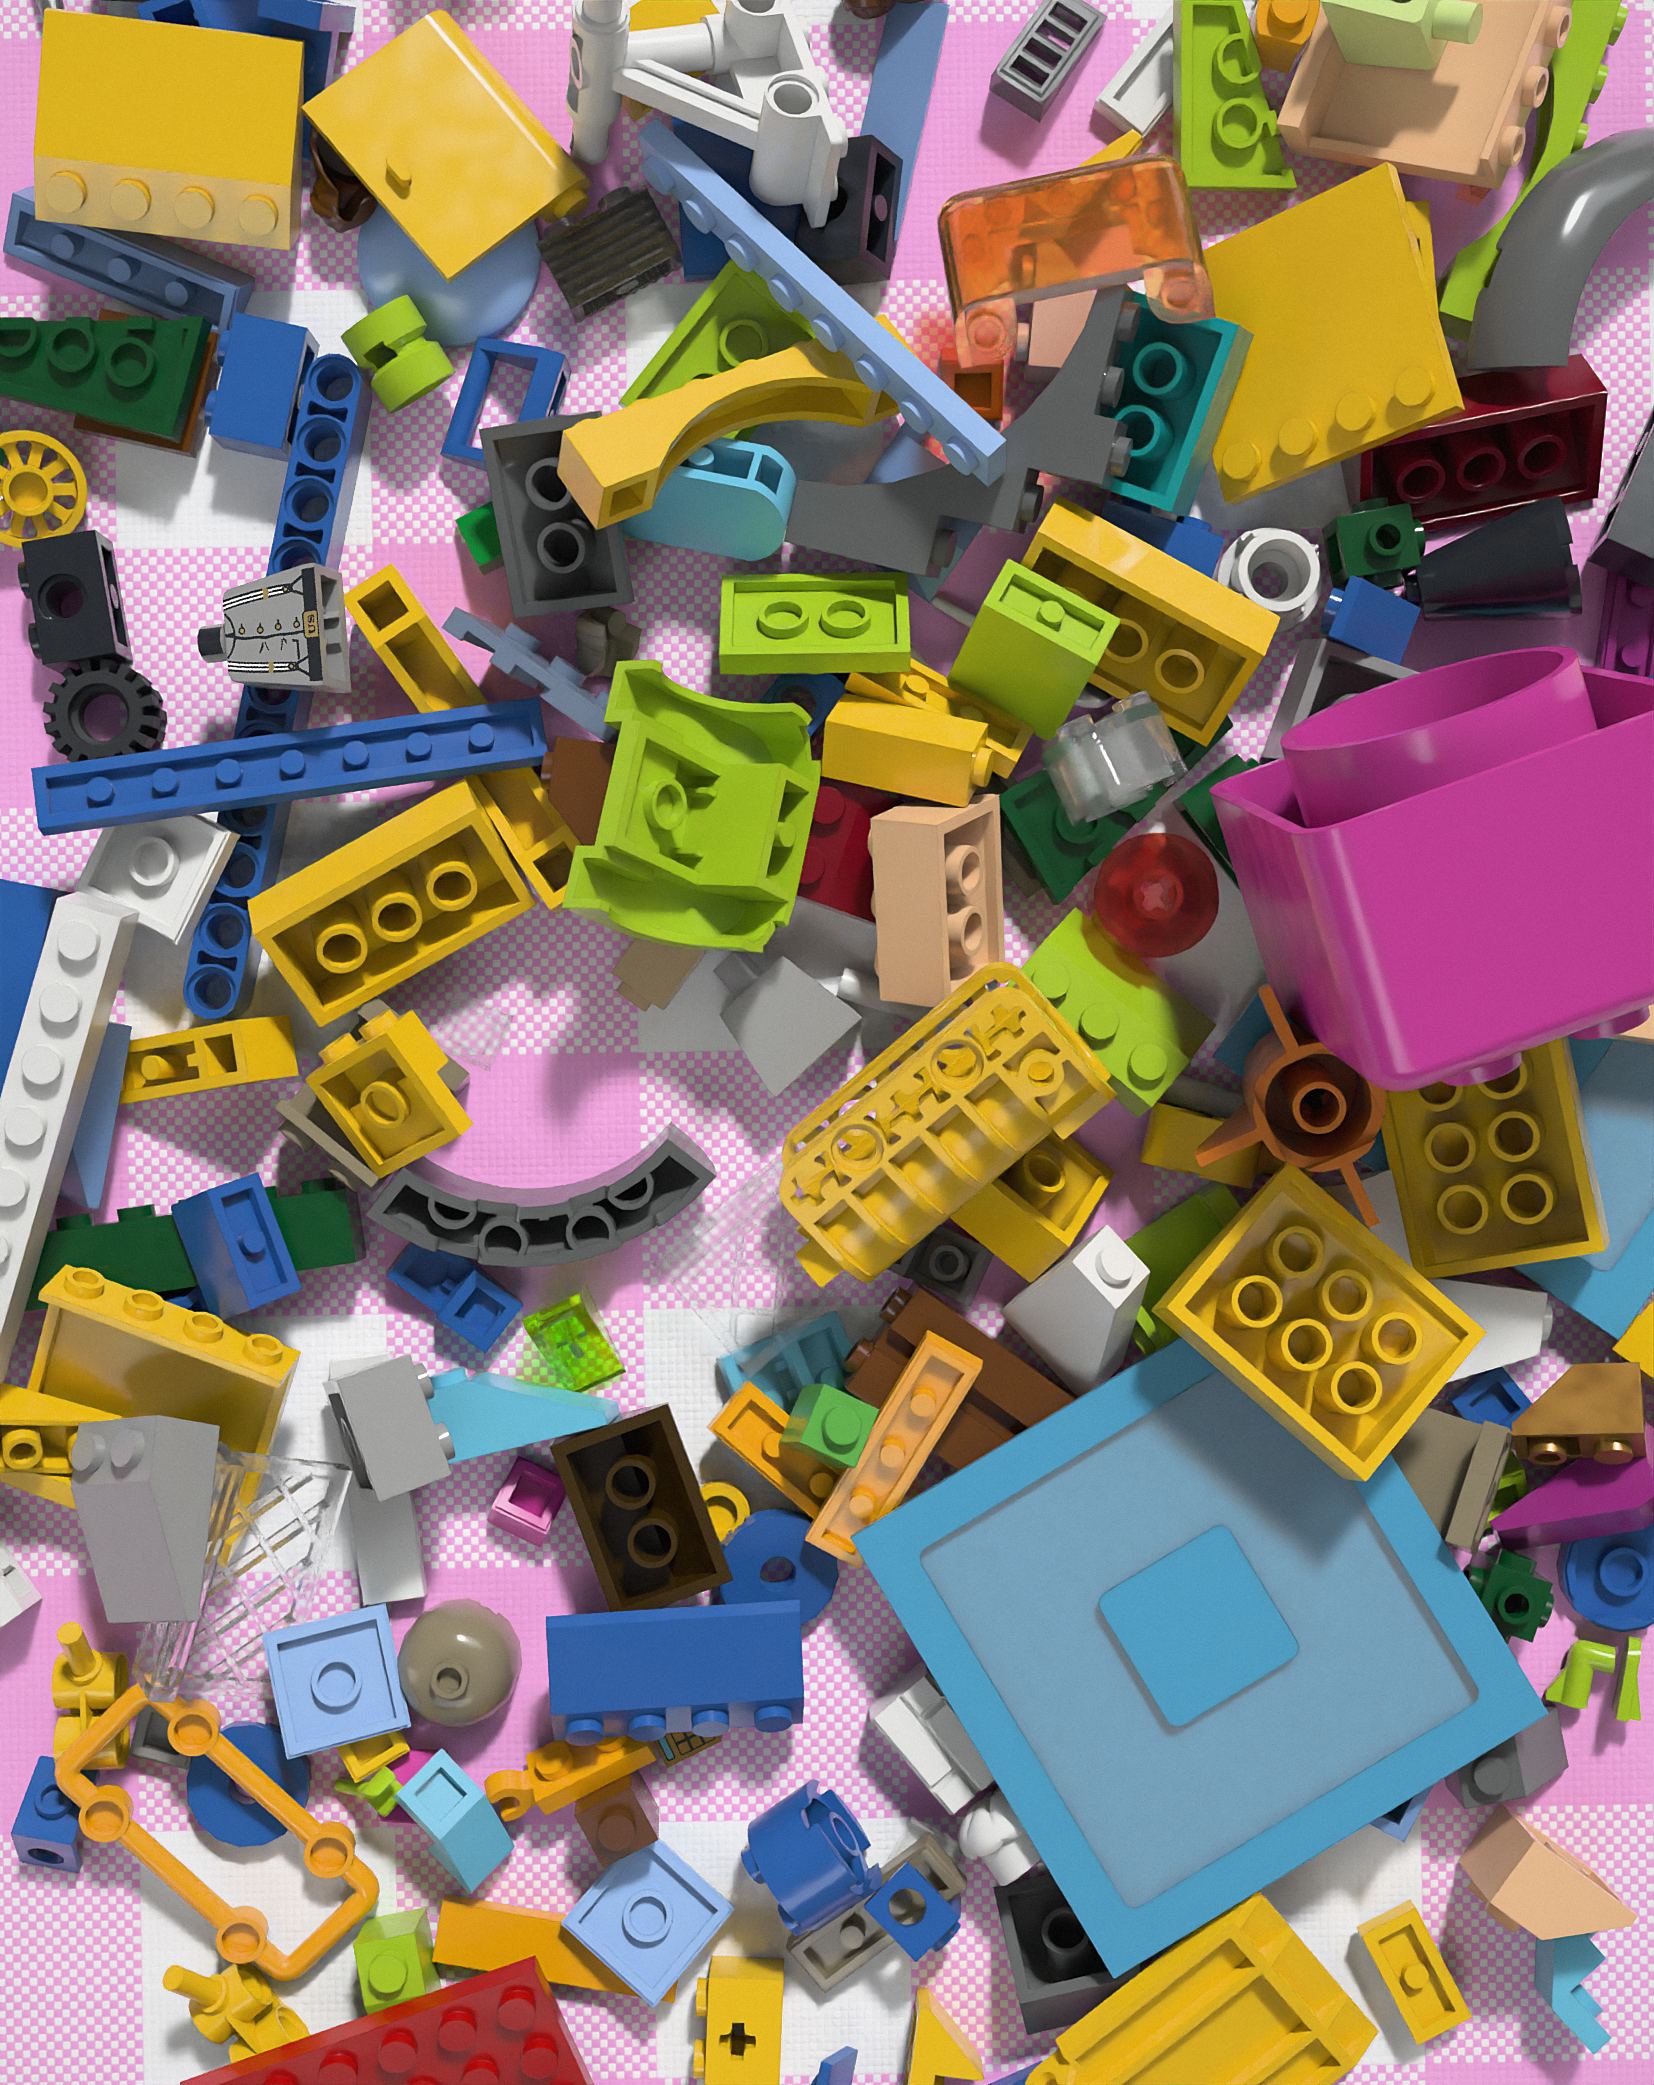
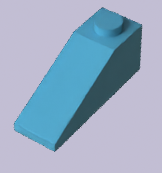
[427,1367,621,1464]

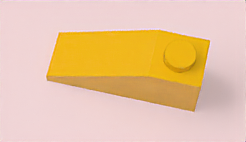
[118,1015,299,1105]

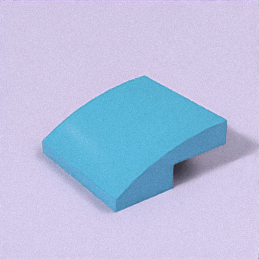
[715,1311,865,1416]

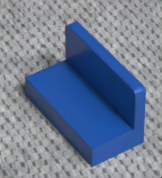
[171,1172,302,1320]

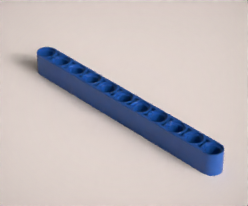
[183,353,372,1020]

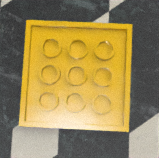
[1161,162,1465,505]

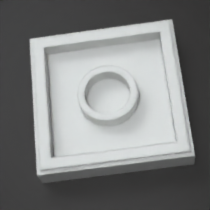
[74,814,240,947]

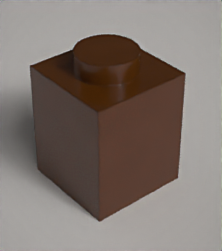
[574,1770,659,1868]

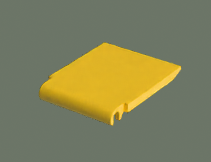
[1025,1890,1379,2085]

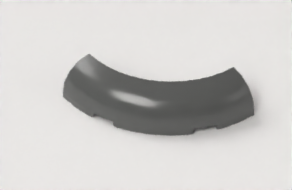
[1466,126,1654,373]
[365,1122,717,1267]

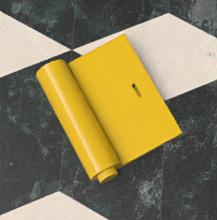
[301,10,591,284]

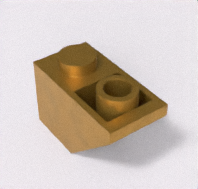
[1512,1362,1647,1465]

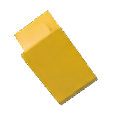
[903,1987,984,2085]

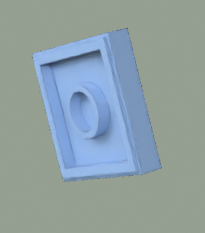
[261,1603,411,1760]
[561,1838,735,2008]

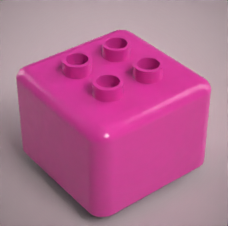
[1210,646,1654,1091]

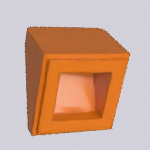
[940,347,1004,420]

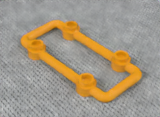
[54,1679,380,1981]

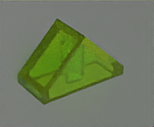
[522,1285,626,1393]

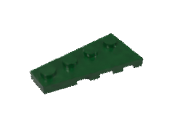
[0,316,212,443]
[999,710,1234,906]

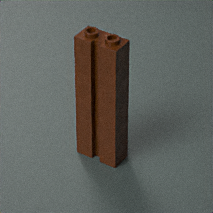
[841,1280,1078,1470]

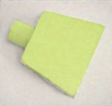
[1320,0,1483,70]

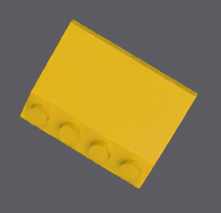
[33,7,305,251]
[1381,1035,1611,1280]
[1151,1162,1487,1482]

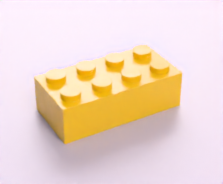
[247,778,537,1028]

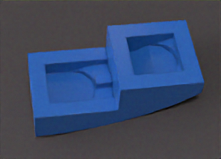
[386,1242,524,1354]

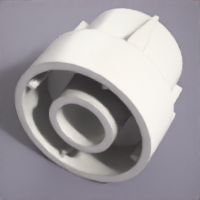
[1212,528,1323,638]

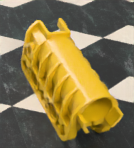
[779,961,1118,1288]

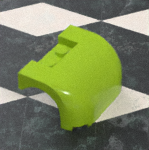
[562,659,822,953]

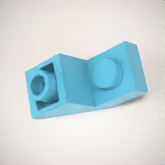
[393,1748,515,1894]
[1534,1932,1612,2055]

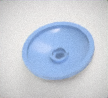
[357,182,541,348]

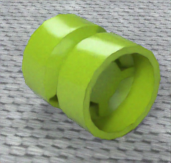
[341,294,456,415]

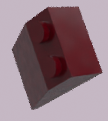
[796,774,905,926]

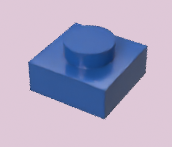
[1446,1366,1532,1432]

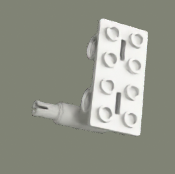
[565,0,848,228]

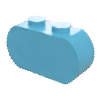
[621,437,797,561]

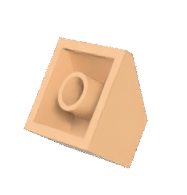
[1458,1802,1638,1940]

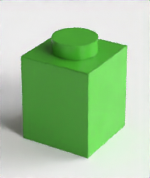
[779,1383,879,1468]

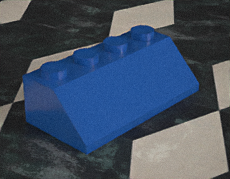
[546,1600,804,1746]

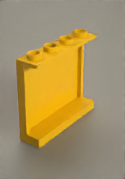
[0,1264,301,1566]

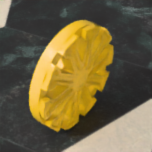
[0,430,88,548]

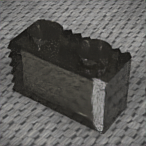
[535,185,683,323]

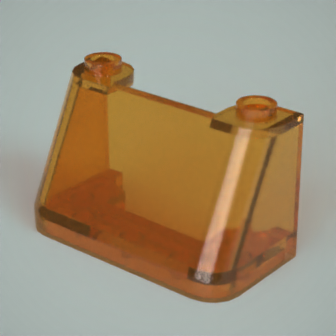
[937,152,1216,369]

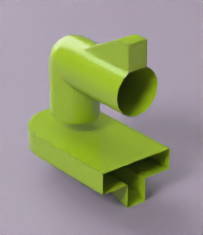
[1545,1636,1642,1722]

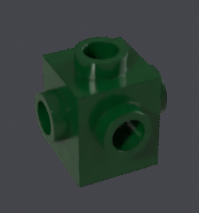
[1322,498,1426,591]
[1462,1548,1554,1645]

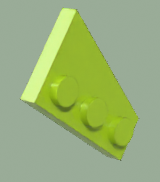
[1173,0,1297,193]

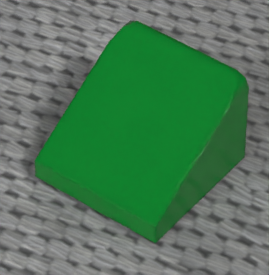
[455,501,504,576]

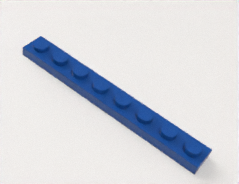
[31,697,548,836]

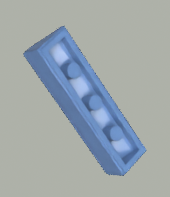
[860,2,950,258]
[2,186,255,336]

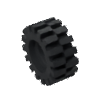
[43,658,167,763]

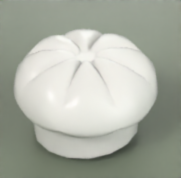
[959,1786,1041,1886]

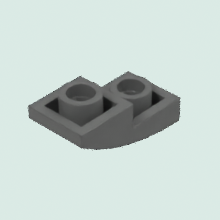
[887,1225,994,1306]

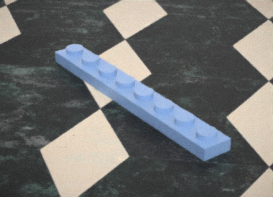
[637,118,1007,487]

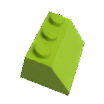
[1005,907,1217,1118]

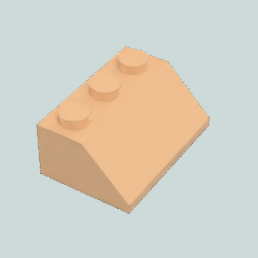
[868,794,1005,1008]

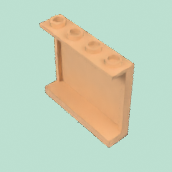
[1276,0,1573,190]

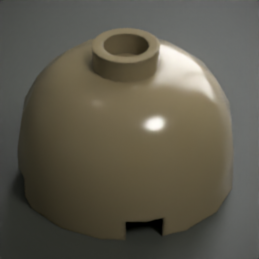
[397,1598,522,1728]

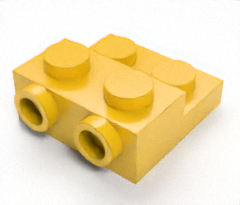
[305,1008,474,1179]

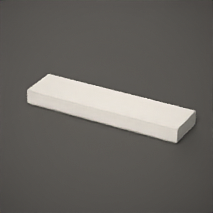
[328,1351,428,1606]

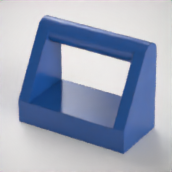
[440,337,572,472]

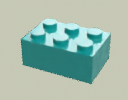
[1094,291,1254,517]

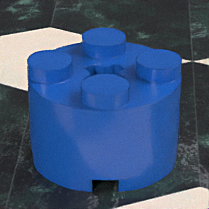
[741,1779,882,1936]

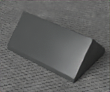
[479,410,635,618]

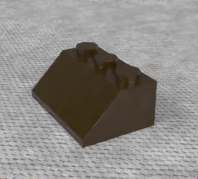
[550,1402,734,1612]

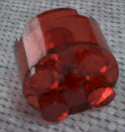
[1086,833,1220,960]

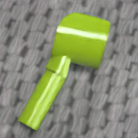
[334,1766,403,1817]

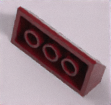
[1340,353,1608,533]

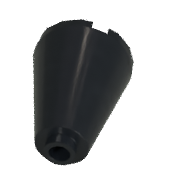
[1403,496,1583,621]

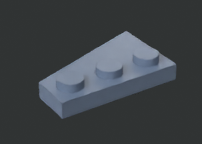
[441,607,620,744]

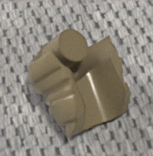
[575,606,642,678]

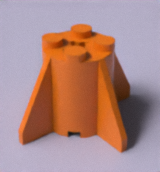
[1194,983,1387,1228]

